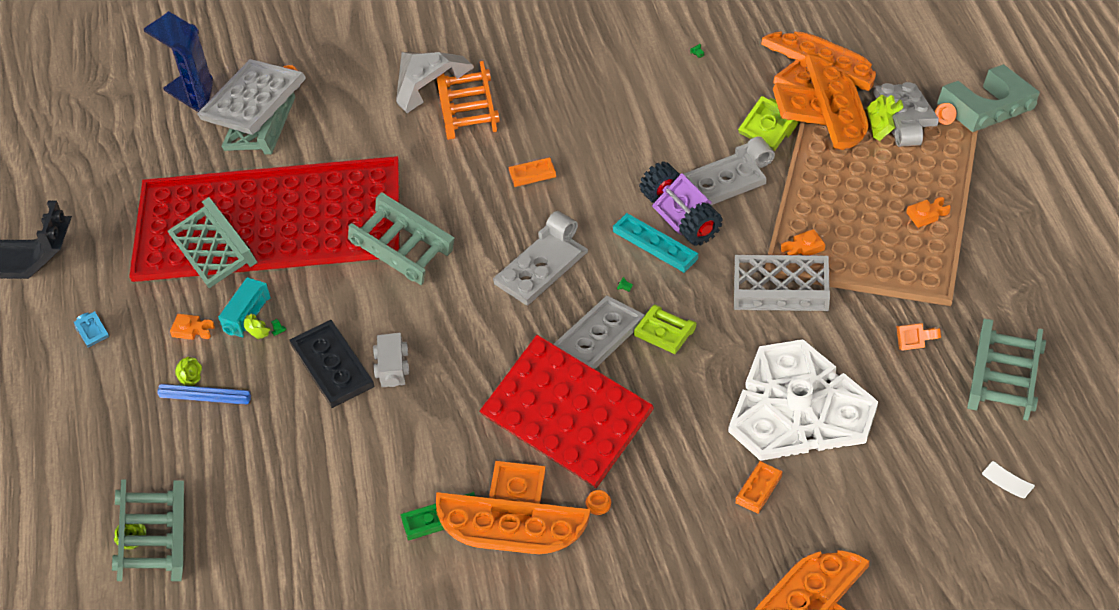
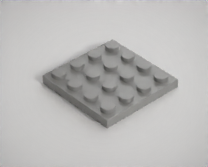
[197,59,306,135]

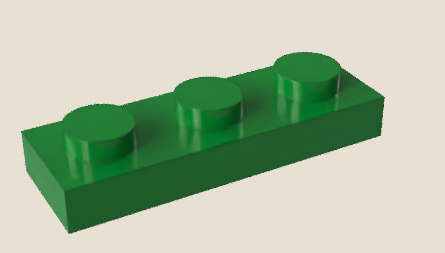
[400,492,476,541]

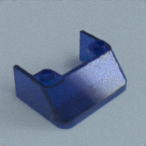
[144,11,213,112]

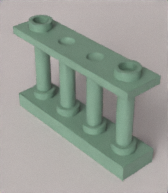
[348,192,454,285]
[967,319,1046,421]
[112,480,184,581]

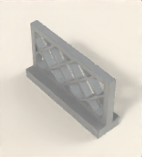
[734,255,830,311]

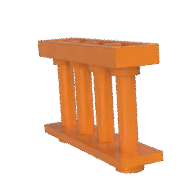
[436,61,500,140]

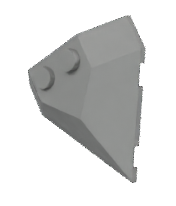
[396,52,474,113]

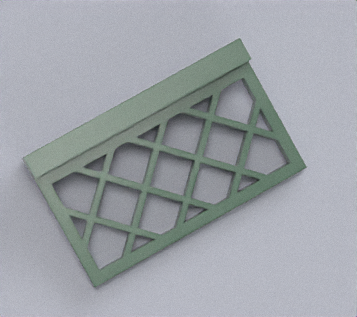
[222,92,295,155]
[167,197,257,288]

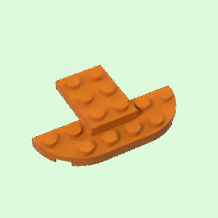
[761,31,876,91]
[773,55,868,150]
[436,461,590,554]
[755,550,870,610]

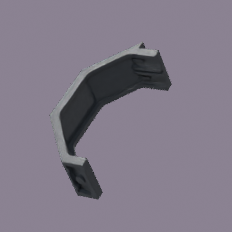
[0,200,72,279]

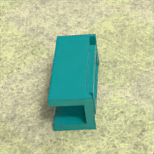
[218,277,271,338]

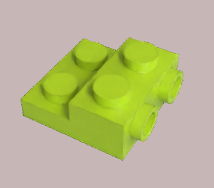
[738,96,800,151]

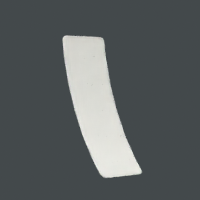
[982,461,1035,498]

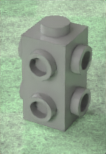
[373,333,409,387]

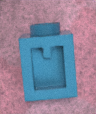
[74,311,109,348]

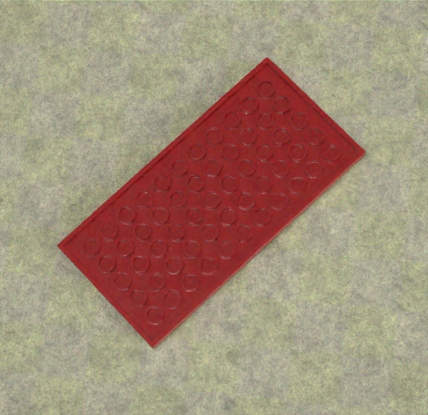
[129,156,400,282]

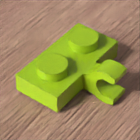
[867,95,903,141]

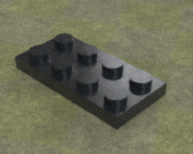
[289,320,375,408]

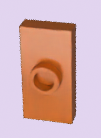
[508,157,556,187]
[735,461,783,514]

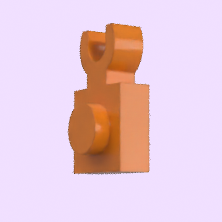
[906,197,951,228]
[781,229,825,256]
[170,314,215,340]

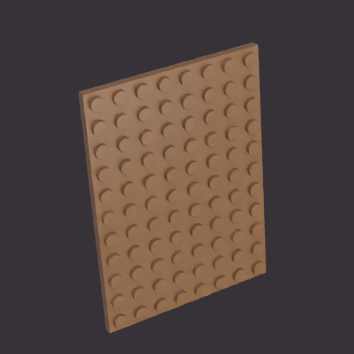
[764,106,978,306]

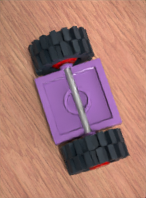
[639,162,723,246]

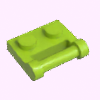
[634,304,697,354]

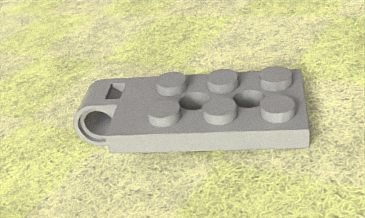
[873,82,939,147]
[684,137,775,205]

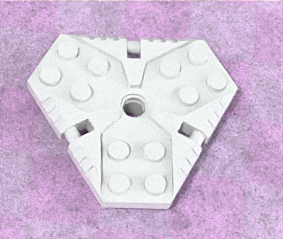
[729,339,878,461]

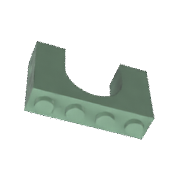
[937,64,1040,132]

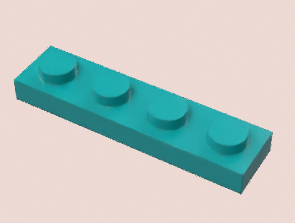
[613,213,698,273]

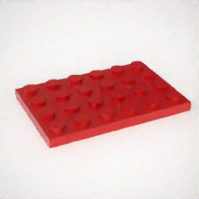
[479,335,654,489]

